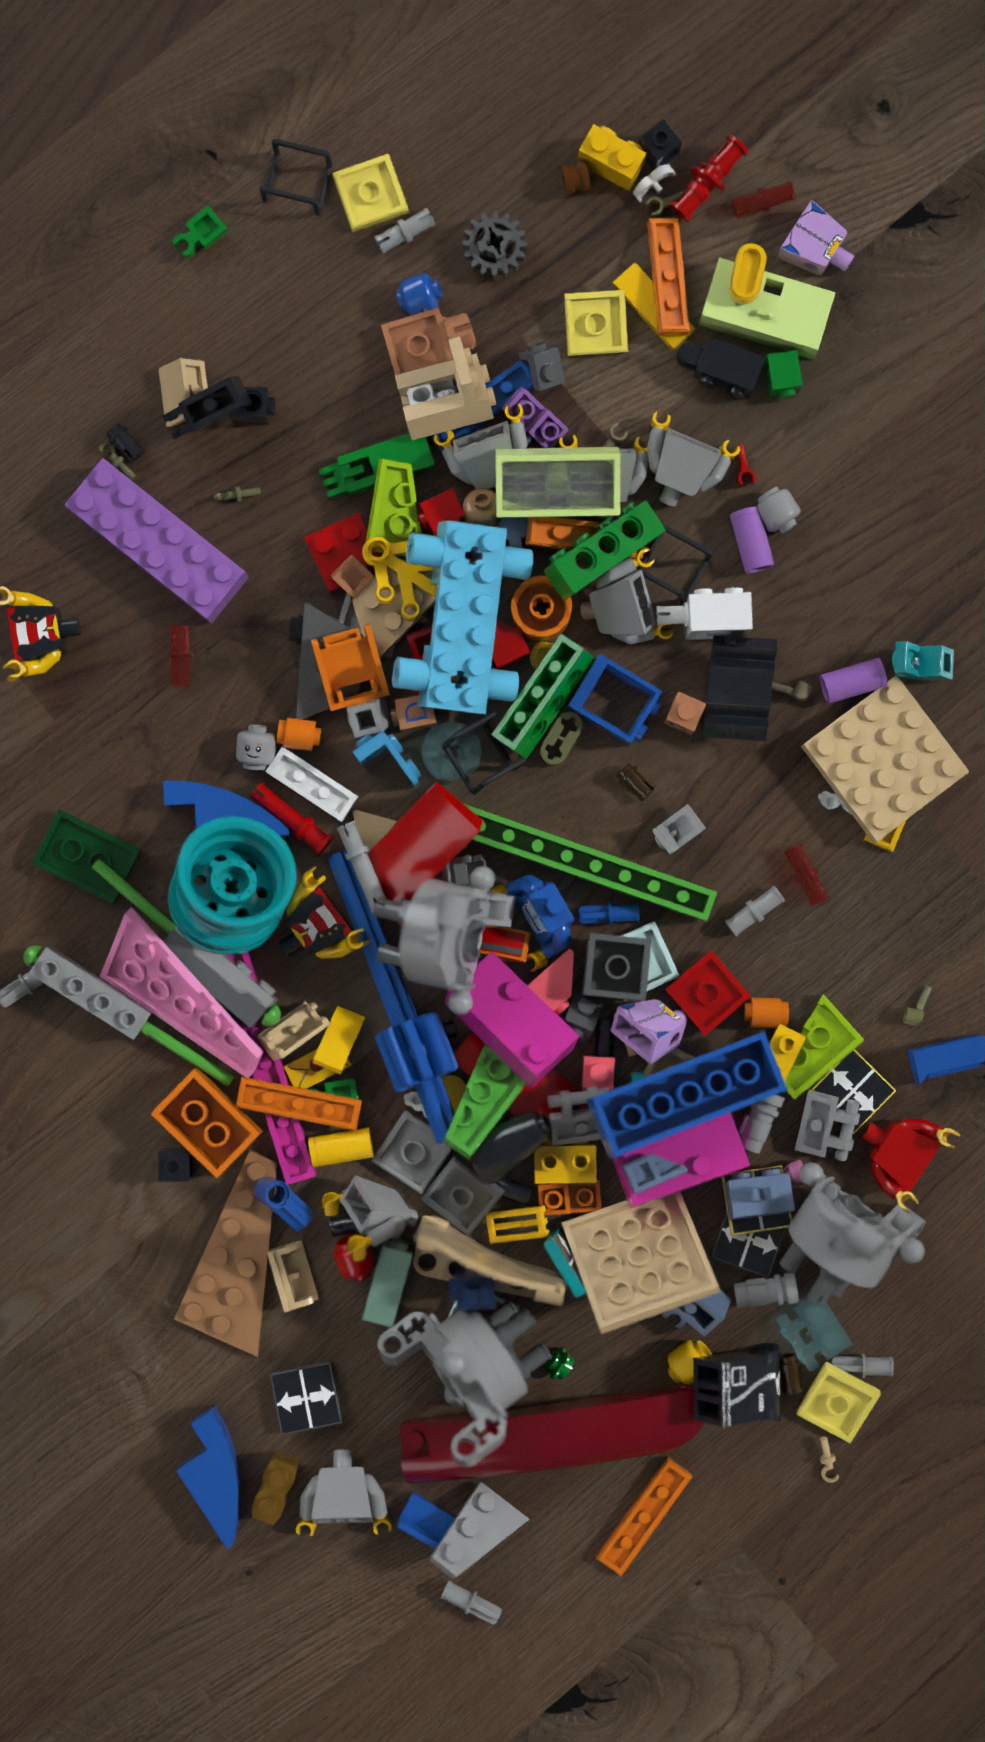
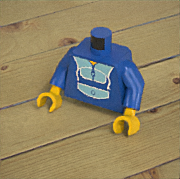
[490,875,574,972]

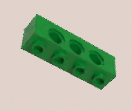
[543,500,666,601]
[491,634,595,759]

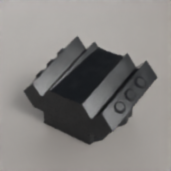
[702,636,777,741]

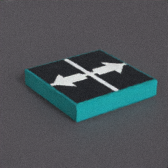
[544,1226,586,1298]

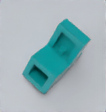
[892,641,954,680]

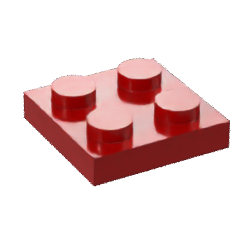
[304,512,379,594]
[665,950,751,1036]

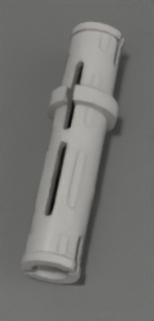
[337,821,387,913]

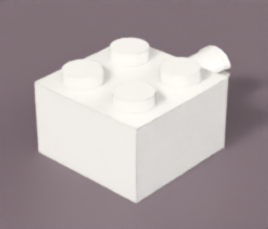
[656,588,753,640]

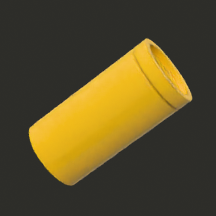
[308,1127,374,1168]

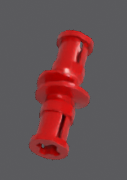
[669,134,749,223]

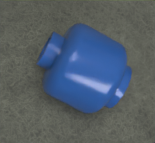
[396,273,443,316]

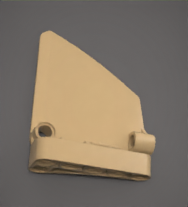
[414,1215,566,1306]

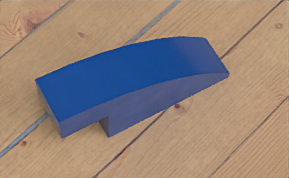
[163,781,291,838]
[177,1405,241,1549]

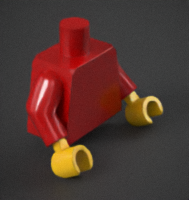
[861,1118,960,1213]

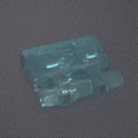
[776,1297,853,1372]

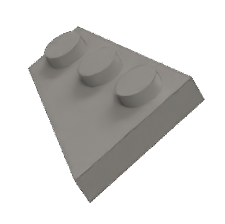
[428,1482,530,1579]

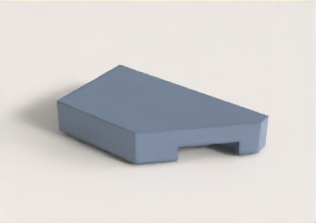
[622,1153,688,1195]

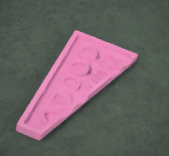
[100,907,263,1079]

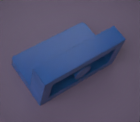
[397,1491,456,1549]

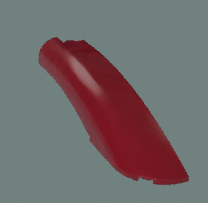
[399,1387,704,1484]

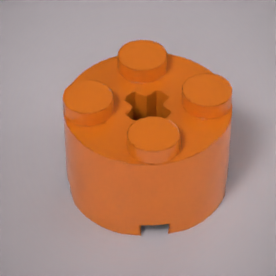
[511,576,572,642]

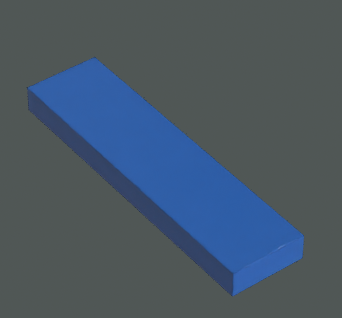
[430,359,534,453]

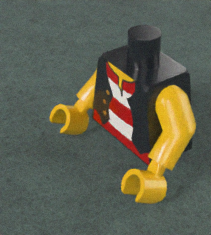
[0,586,81,682]
[279,866,370,959]

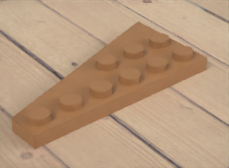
[174,1150,278,1357]

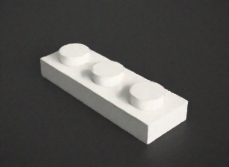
[265,747,359,822]

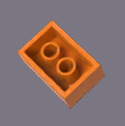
[150,1068,263,1178]

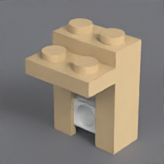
[395,337,497,440]

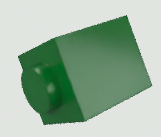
[764,350,803,400]

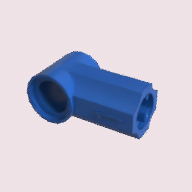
[254,1177,314,1232]

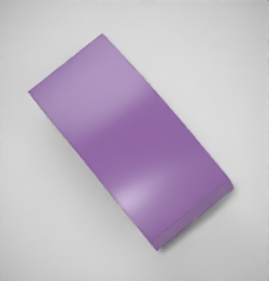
[501,386,569,448]

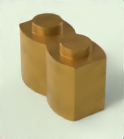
[252,1451,298,1525]

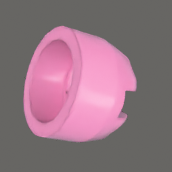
[783,1160,803,1186]

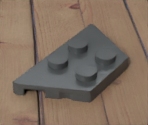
[296,602,363,719]

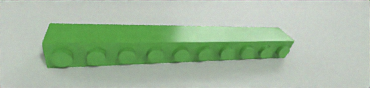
[426,791,717,922]

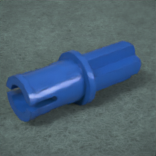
[578,902,639,926]

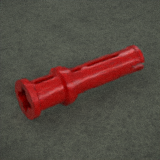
[250,782,335,857]

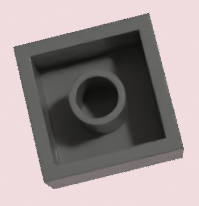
[582,933,651,1001]

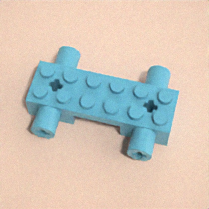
[392,520,533,714]

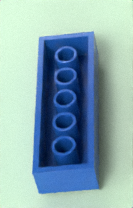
[586,1032,787,1159]

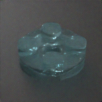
[421,720,482,782]

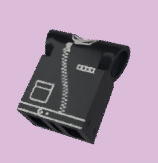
[693,1343,781,1427]

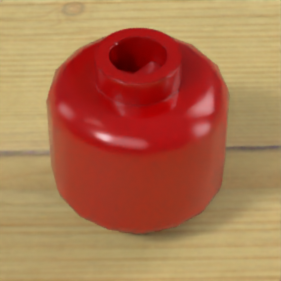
[332,1233,377,1282]

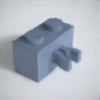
[724,1169,795,1220]
[662,1289,731,1337]

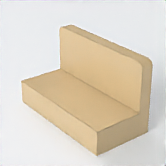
[159,358,208,427]

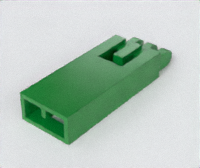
[319,433,435,499]

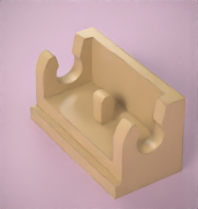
[256,1001,330,1061]
[267,1240,319,1313]

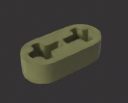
[540,712,583,766]

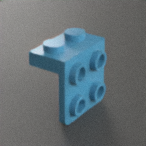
[353,731,421,788]

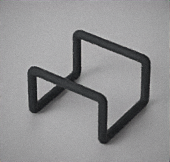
[260,139,332,215]
[636,524,713,605]
[442,711,526,795]

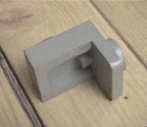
[653,804,706,855]

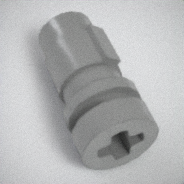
[738,1094,785,1154]
[734,1273,799,1308]

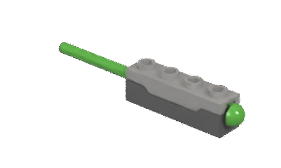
[92,859,281,1028]
[23,945,234,1087]

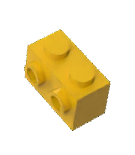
[577,124,646,192]
[534,1138,597,1184]

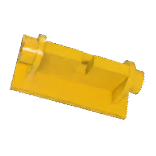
[769,1024,806,1082]

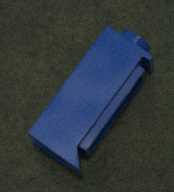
[907,1034,985,1085]

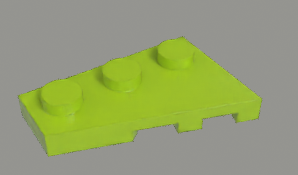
[366,459,421,557]
[785,994,864,1100]

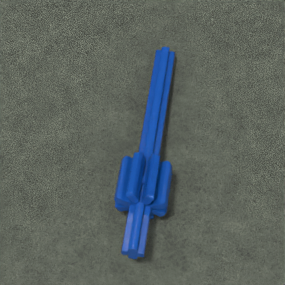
[328,851,458,1144]

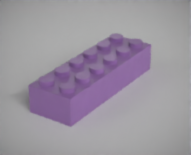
[65,458,249,624]

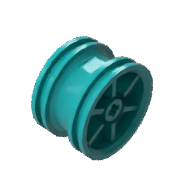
[168,816,296,955]

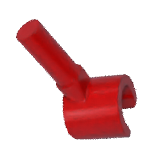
[736,445,756,487]

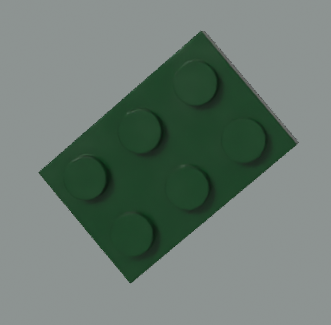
[32,809,142,904]

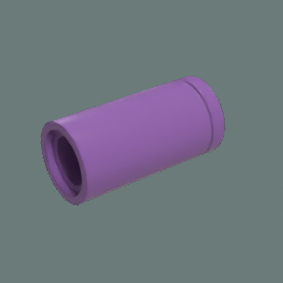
[730,506,775,574]
[819,658,888,704]

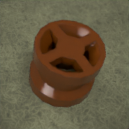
[561,161,590,196]

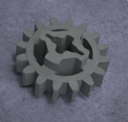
[462,211,528,280]

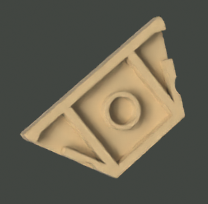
[352,558,435,660]

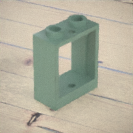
[362,1238,414,1328]

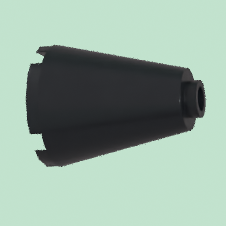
[472,1111,552,1184]

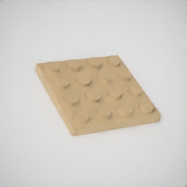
[801,676,969,843]
[562,1192,720,1334]

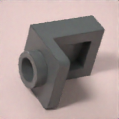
[519,341,565,391]
[564,990,604,1044]

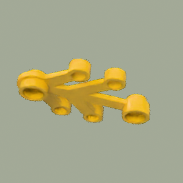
[362,537,437,621]

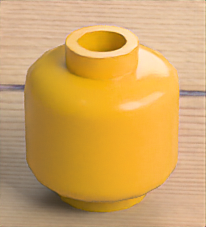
[667,1339,712,1386]

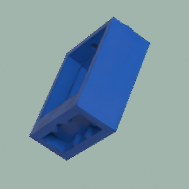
[567,654,663,746]

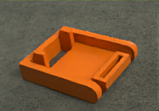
[311,624,390,711]

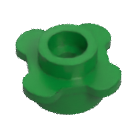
[545,1347,574,1380]

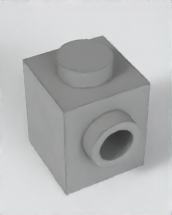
[347,696,393,738]

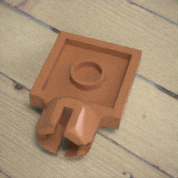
[381,307,476,375]

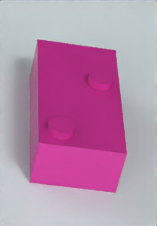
[444,952,579,1088]
[612,1112,750,1209]

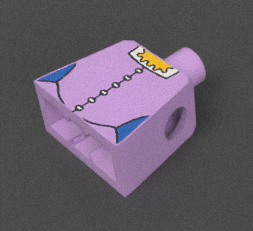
[777,200,854,275]
[611,999,687,1064]

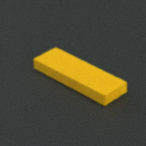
[612,263,696,351]

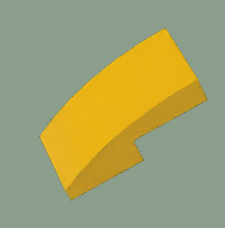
[312,1006,366,1074]

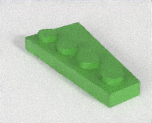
[444,1044,526,1160]

